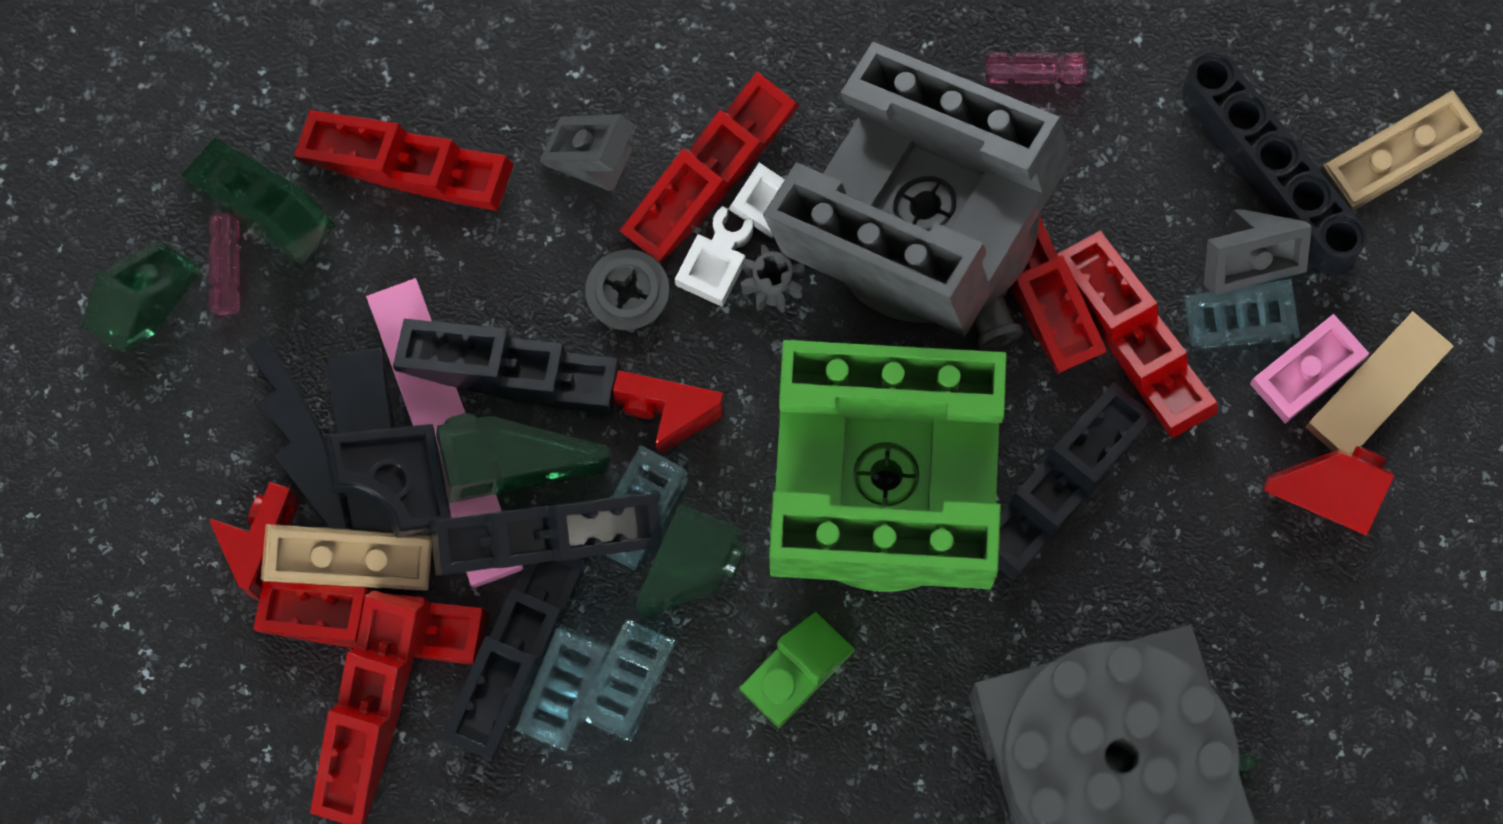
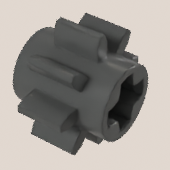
[741,245,805,313]

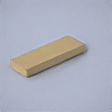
[1320,90,1483,211]
[1305,311,1454,454]
[261,524,432,591]

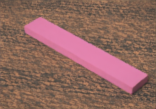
[366,278,523,589]

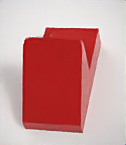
[613,370,724,455]
[210,482,300,600]

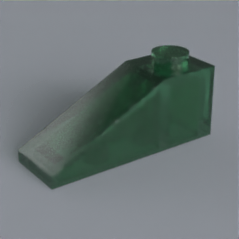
[181,137,336,265]
[436,413,611,503]

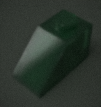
[81,240,201,353]
[635,504,746,618]

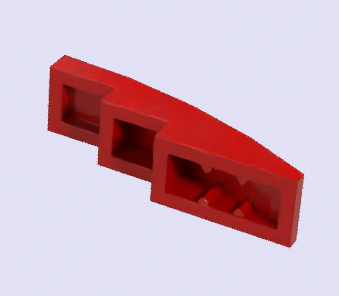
[619,72,800,263]
[294,110,514,211]
[1009,216,1107,374]
[1057,231,1218,438]
[253,581,489,665]
[310,590,424,824]

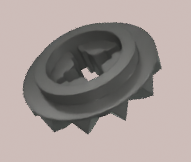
[585,250,670,333]

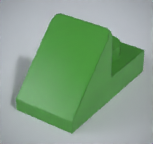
[739,612,855,729]

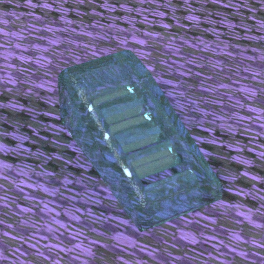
[1185,279,1301,349]
[606,446,688,571]
[578,619,676,742]
[515,626,611,751]

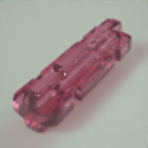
[985,52,1087,84]
[209,213,240,315]

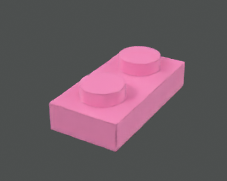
[1250,314,1370,424]

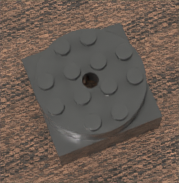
[763,42,1072,337]
[969,625,1255,824]

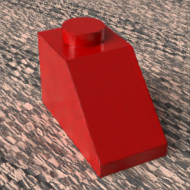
[1263,445,1394,536]

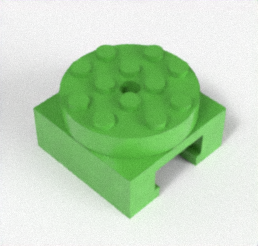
[769,340,1006,592]

